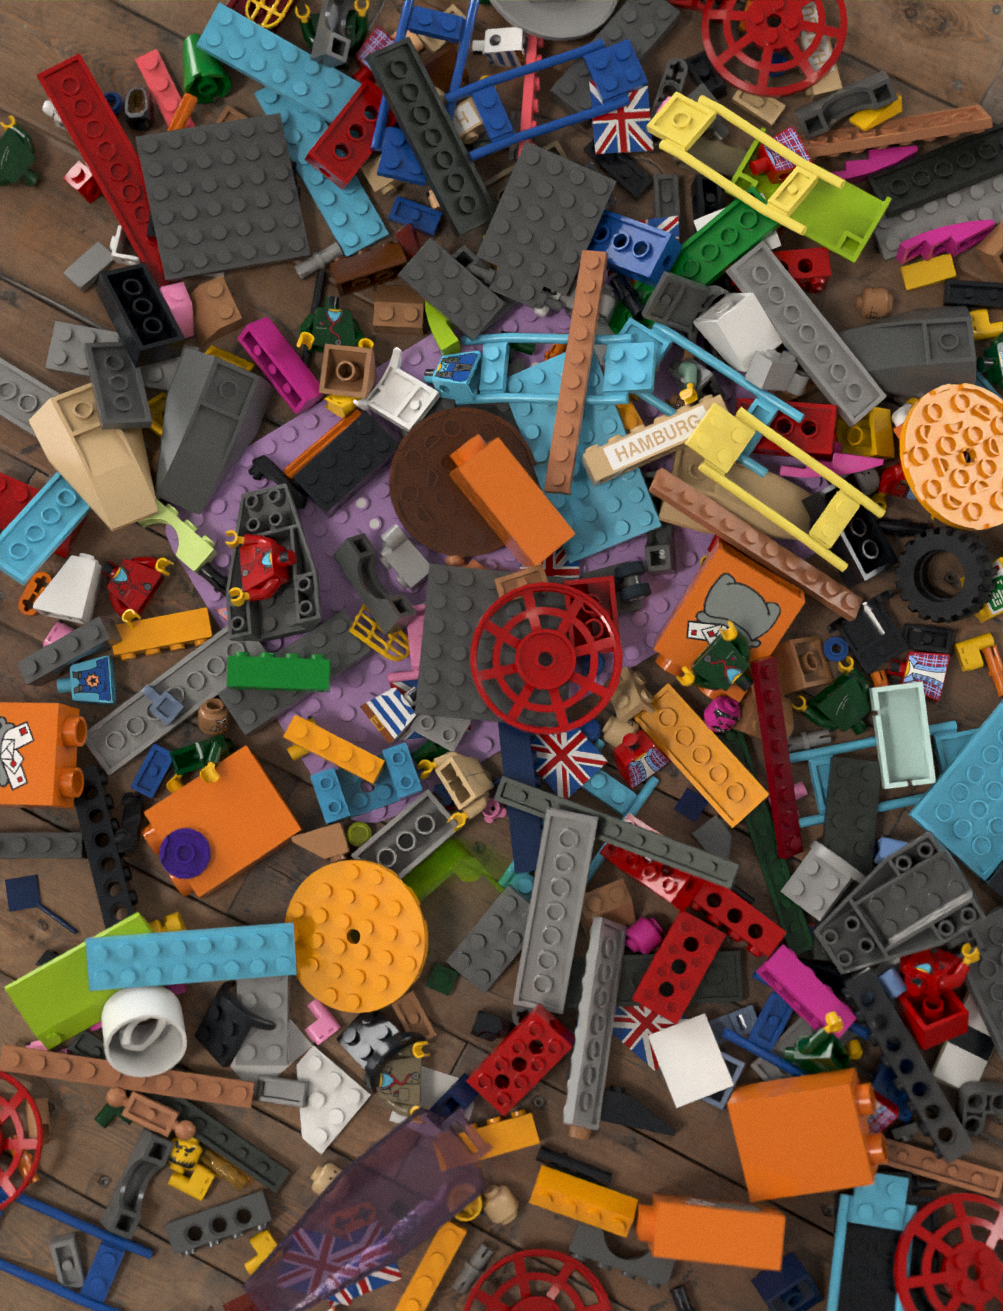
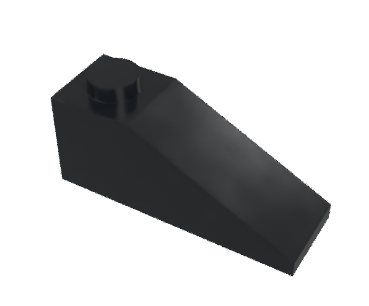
[600,1085,676,1136]

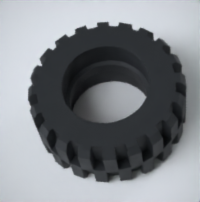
[895,526,997,623]

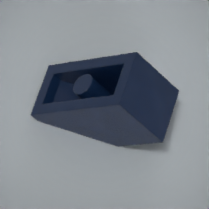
[425,1073,479,1131]

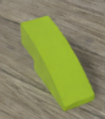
[425,301,462,356]

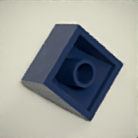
[751,1252,824,1311]

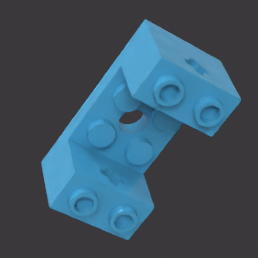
[310,742,424,826]

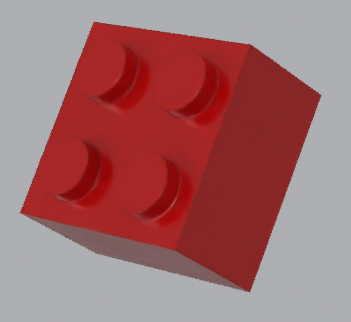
[897,989,969,1050]

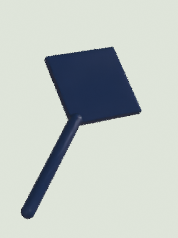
[5,875,77,934]

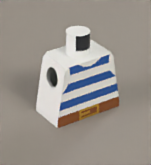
[472,27,528,67]
[360,687,417,746]

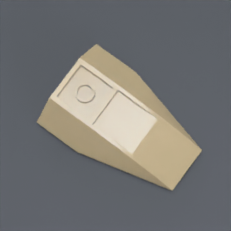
[29,383,159,532]
[658,447,812,540]

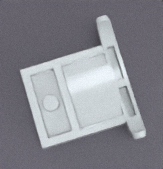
[353,347,440,432]

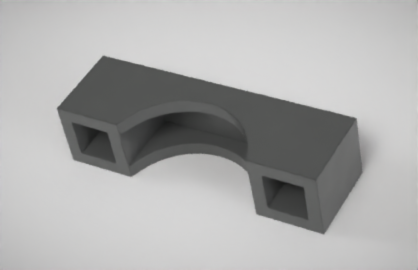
[310,0,355,68]
[794,70,898,140]
[643,471,677,576]
[333,533,417,635]
[17,616,122,687]
[0,832,87,859]
[100,1128,175,1239]
[569,1221,676,1288]

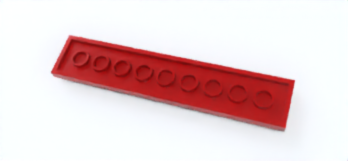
[36,53,176,289]

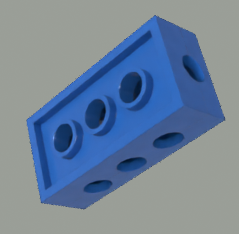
[587,209,683,288]

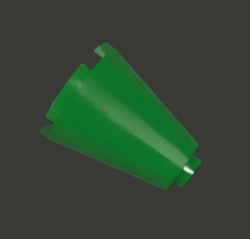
[183,33,232,104]

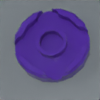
[160,828,211,879]

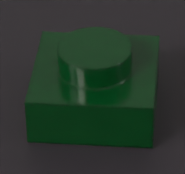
[426,963,458,996]

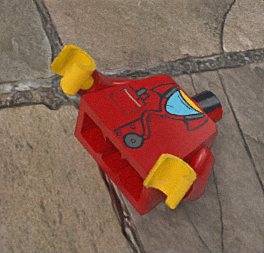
[225,530,297,607]
[101,557,174,628]
[900,943,980,997]

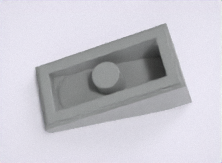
[63,241,114,293]
[49,1232,85,1289]

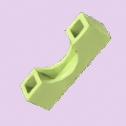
[137,497,218,576]

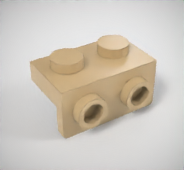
[604,666,656,723]

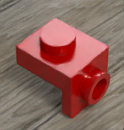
[62,161,102,204]

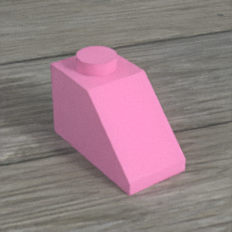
[159,282,194,339]

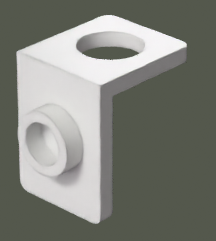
[110,225,141,266]

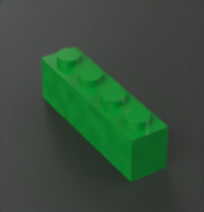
[226,652,332,693]

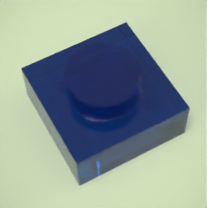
[674,788,708,823]

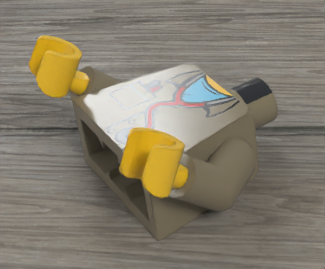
[364,1041,430,1122]

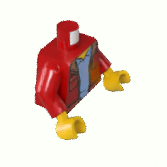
[871,460,934,521]

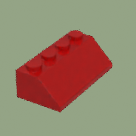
[0,472,88,559]

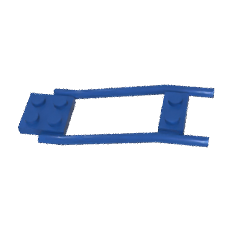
[371,0,480,186]
[444,39,648,161]
[722,969,923,1123]
[0,1187,153,1311]

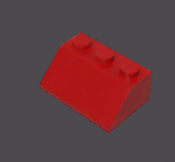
[563,575,620,655]

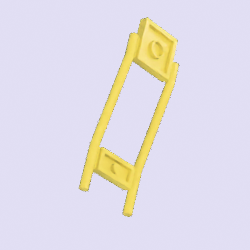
[647,92,846,236]
[685,403,886,572]

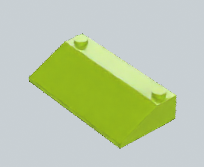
[725,127,892,264]
[5,912,164,1050]

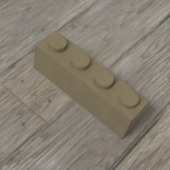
[671,137,747,181]

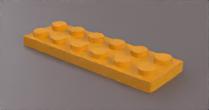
[632,683,770,828]

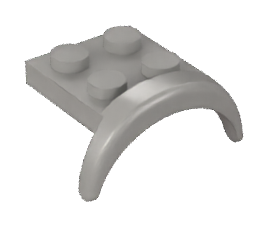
[780,840,866,922]

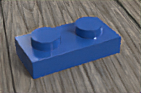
[388,196,443,237]
[130,743,173,799]

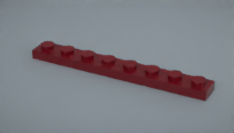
[751,656,803,859]

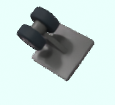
[582,561,651,615]

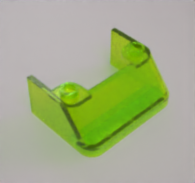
[402,839,504,958]

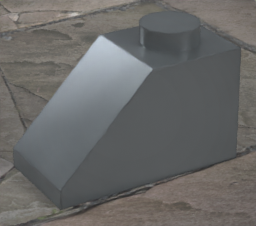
[691,815,732,860]

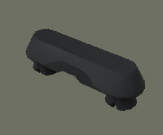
[248,455,308,511]
[114,792,145,853]

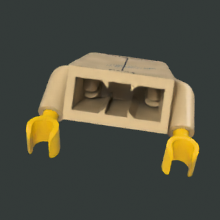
[416,751,494,831]

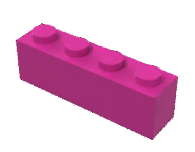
[237,316,325,414]
[755,945,857,1039]

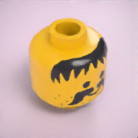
[167,1137,202,1174]

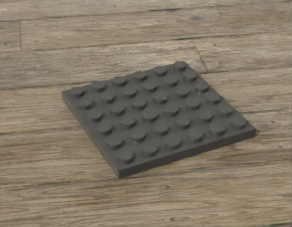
[135,113,311,282]
[415,564,573,727]

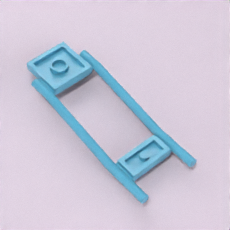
[602,317,805,478]
[455,333,657,405]
[789,720,979,828]
[497,739,659,901]
[827,1173,917,1311]

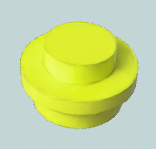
[347,822,372,847]

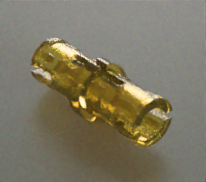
[200,1148,250,1193]

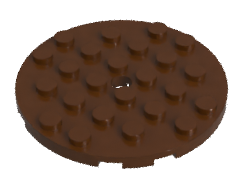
[389,407,538,557]

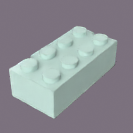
[869,682,936,789]

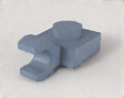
[141,684,185,726]

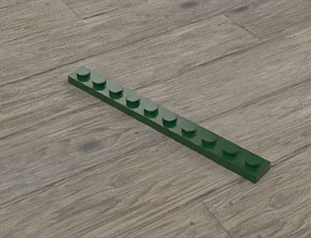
[715,728,813,954]

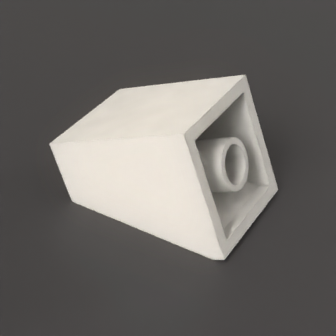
[693,293,783,373]
[33,553,103,624]

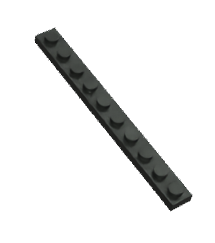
[494,776,741,889]
[67,1029,291,1193]

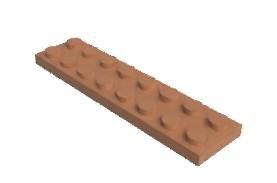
[798,105,992,161]

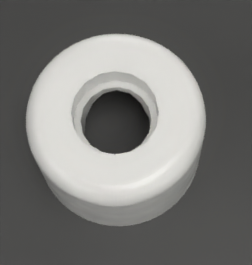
[101,985,187,1077]

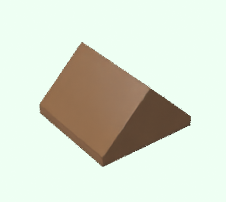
[319,344,377,398]

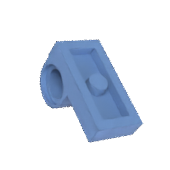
[860,965,907,1005]

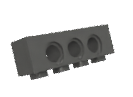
[165,1189,274,1257]

